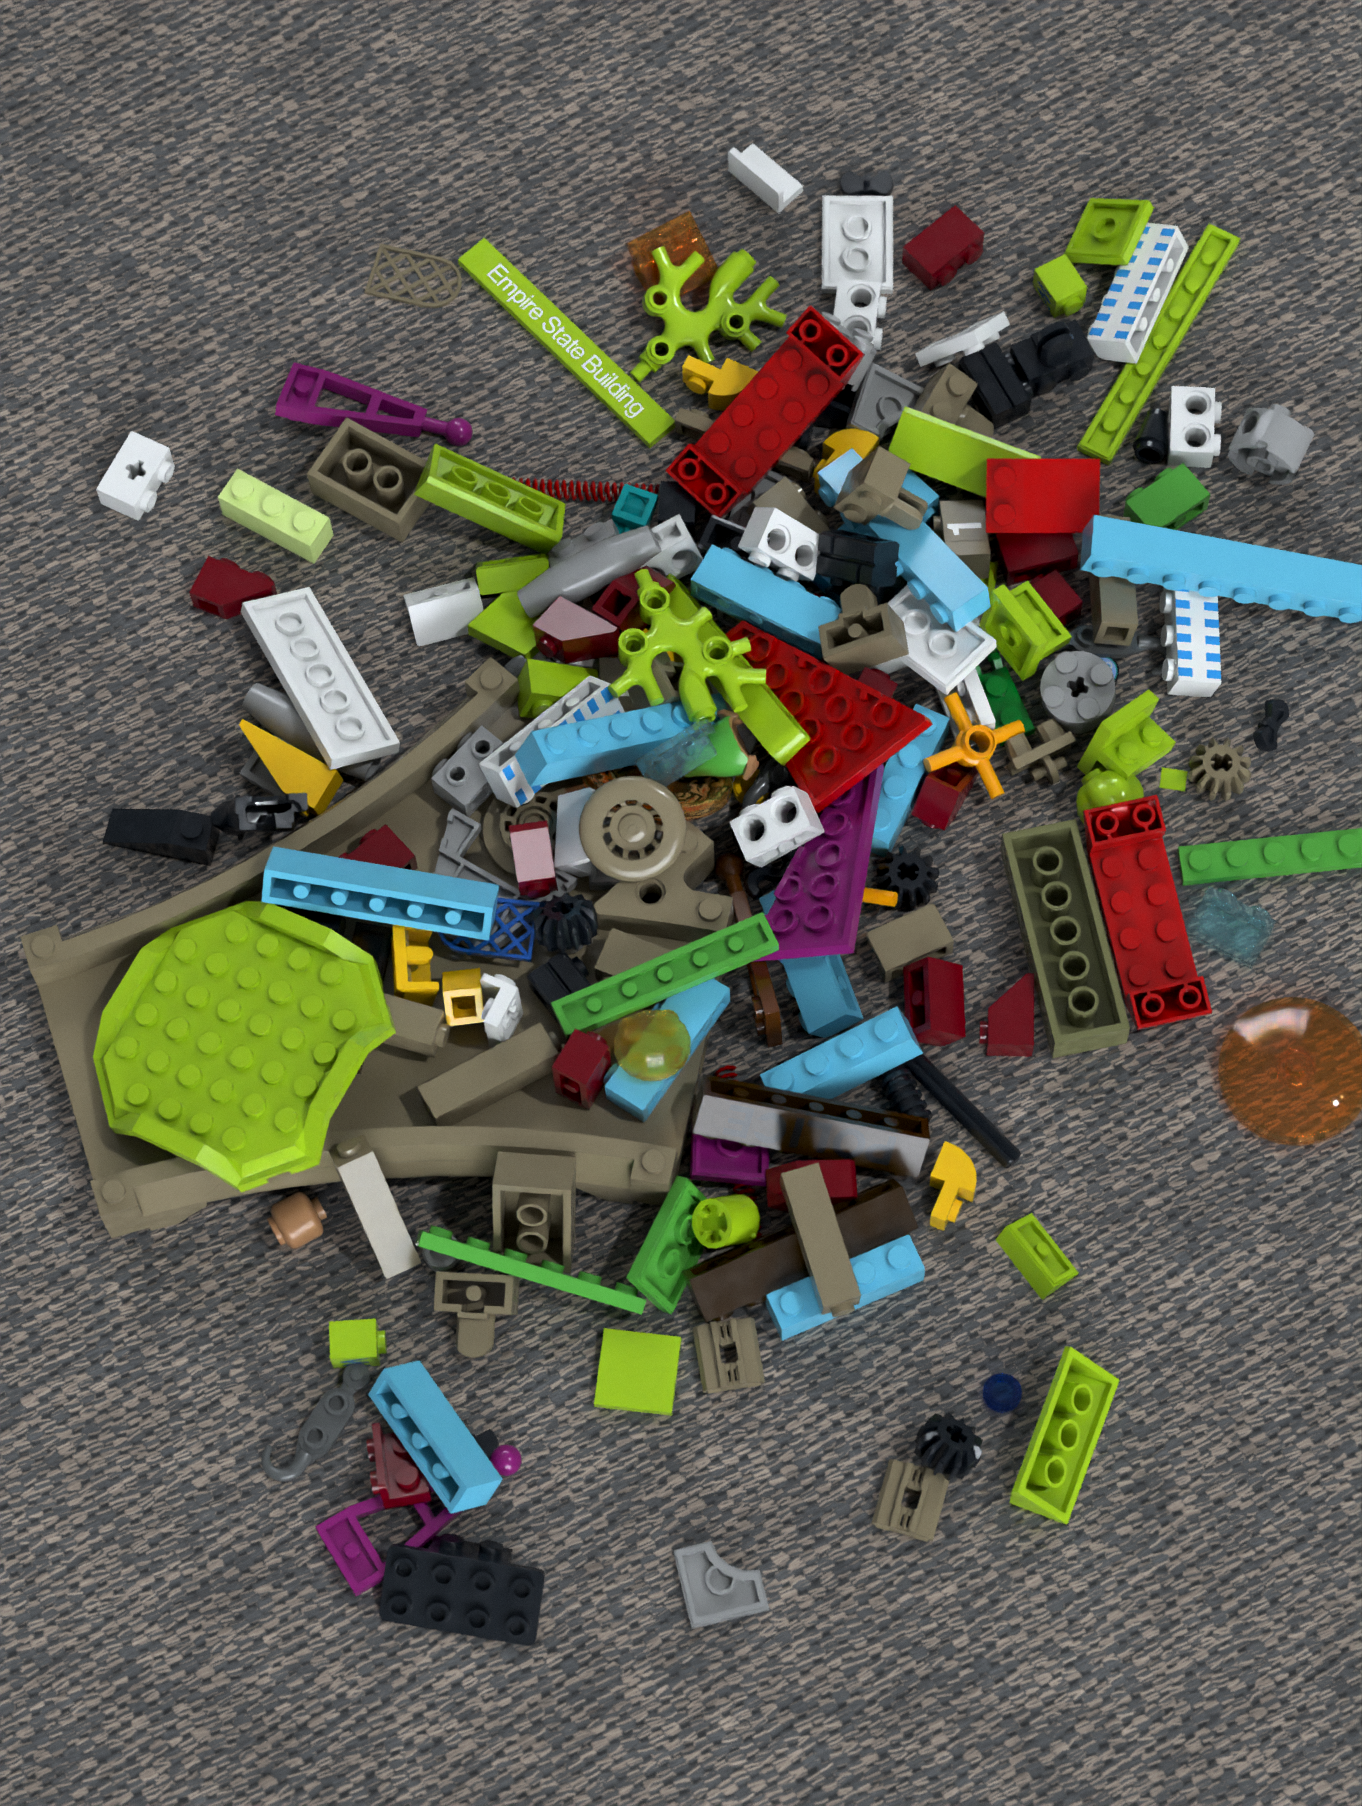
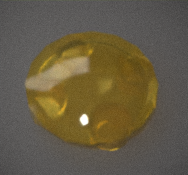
[614,1010,691,1081]

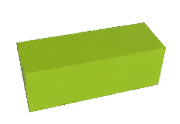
[888,406,1041,497]
[414,443,566,554]
[1009,1346,1120,1524]

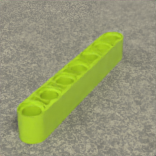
[666,573,811,766]

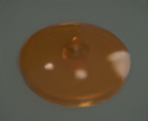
[1218,997,1362,1146]

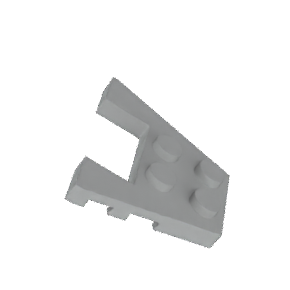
[433,808,578,959]

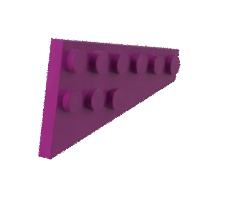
[753,764,884,962]

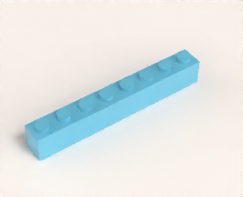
[1080,515,1362,623]

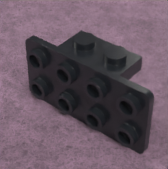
[379,1534,545,1646]

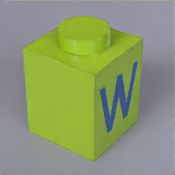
[1033,254,1087,318]
[329,1319,387,1368]

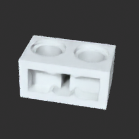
[833,278,887,350]
[1167,386,1222,468]
[738,507,820,582]
[638,514,703,579]
[729,786,825,868]

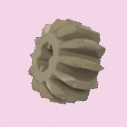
[1188,737,1251,802]

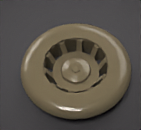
[579,776,686,881]
[483,783,570,875]

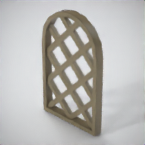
[365,244,462,308]

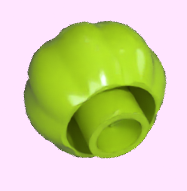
[1076,766,1144,824]

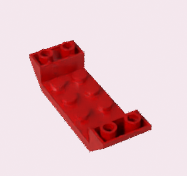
[665,305,865,518]
[1083,795,1212,1030]

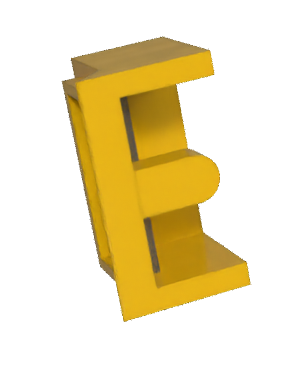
[391,924,439,1007]

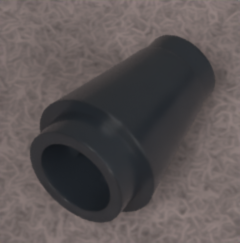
[1133,408,1169,464]

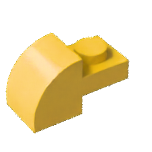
[682,355,759,411]
[813,428,879,494]
[929,1141,977,1231]

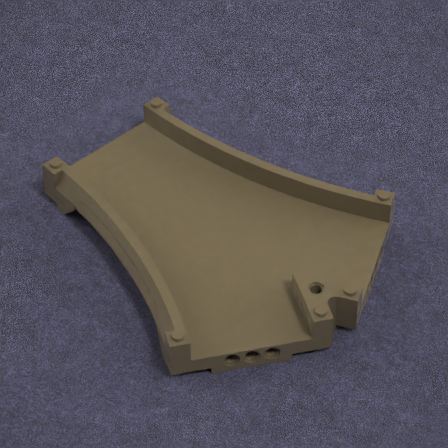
[21,657,734,1238]

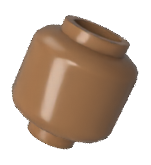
[267,1191,327,1249]

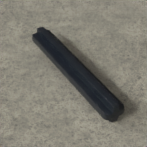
[906,1054,1021,1168]

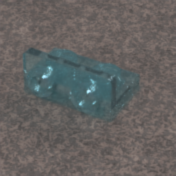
[635,719,717,787]
[1186,886,1276,969]

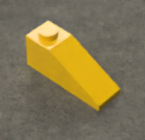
[239,719,344,817]

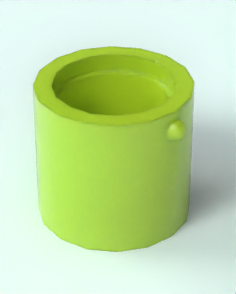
[692,1194,760,1249]

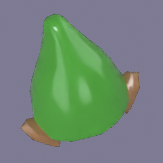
[682,709,759,781]

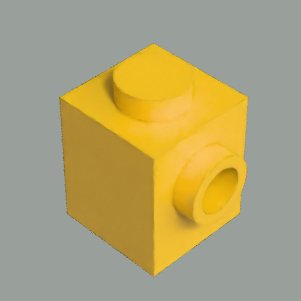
[442,968,485,1026]

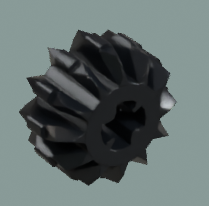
[876,845,939,911]
[533,892,598,954]
[914,1412,983,1481]

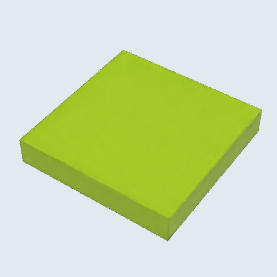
[1063,198,1154,265]
[467,590,541,659]
[594,1328,682,1416]

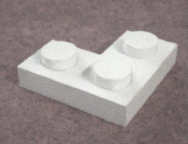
[915,312,1010,367]

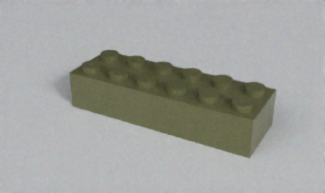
[1000,819,1130,1058]

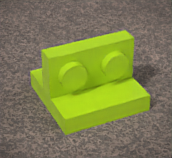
[979,580,1072,681]
[1077,689,1176,780]

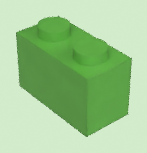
[1123,463,1210,530]

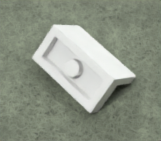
[728,143,803,214]
[403,577,484,646]
[554,787,596,877]

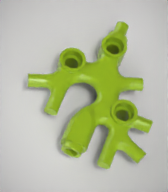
[630,246,787,383]
[608,569,766,727]

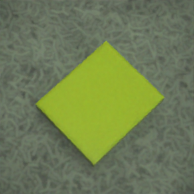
[1159,767,1188,791]

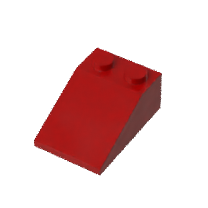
[986,458,1100,533]

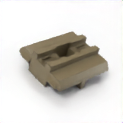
[693,1317,765,1394]
[871,1459,950,1542]

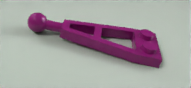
[275,362,473,447]
[315,1444,522,1597]

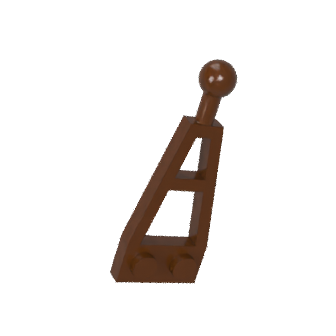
[715,852,783,1048]

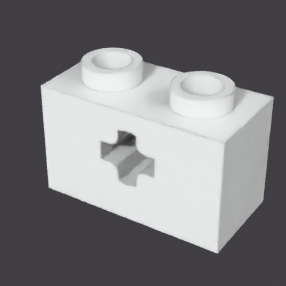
[96,431,175,521]

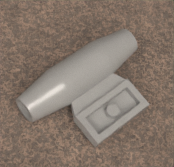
[517,519,661,618]
[240,683,381,796]

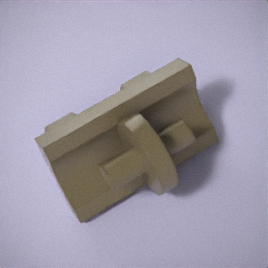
[1004,718,1076,785]

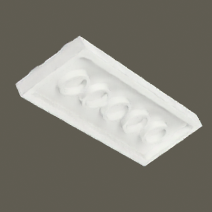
[241,587,400,770]

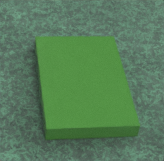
[626,1176,707,1314]

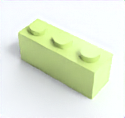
[218,469,333,563]

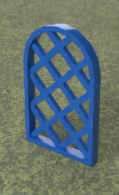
[438,898,540,962]

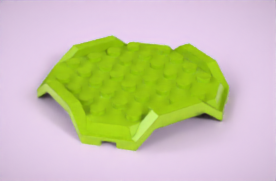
[93,901,396,1193]

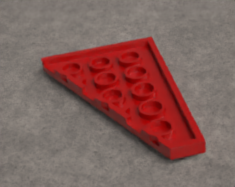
[725,620,933,813]

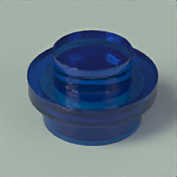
[982,1373,1022,1413]

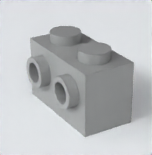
[431,725,504,817]

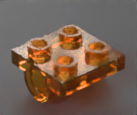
[625,210,718,305]

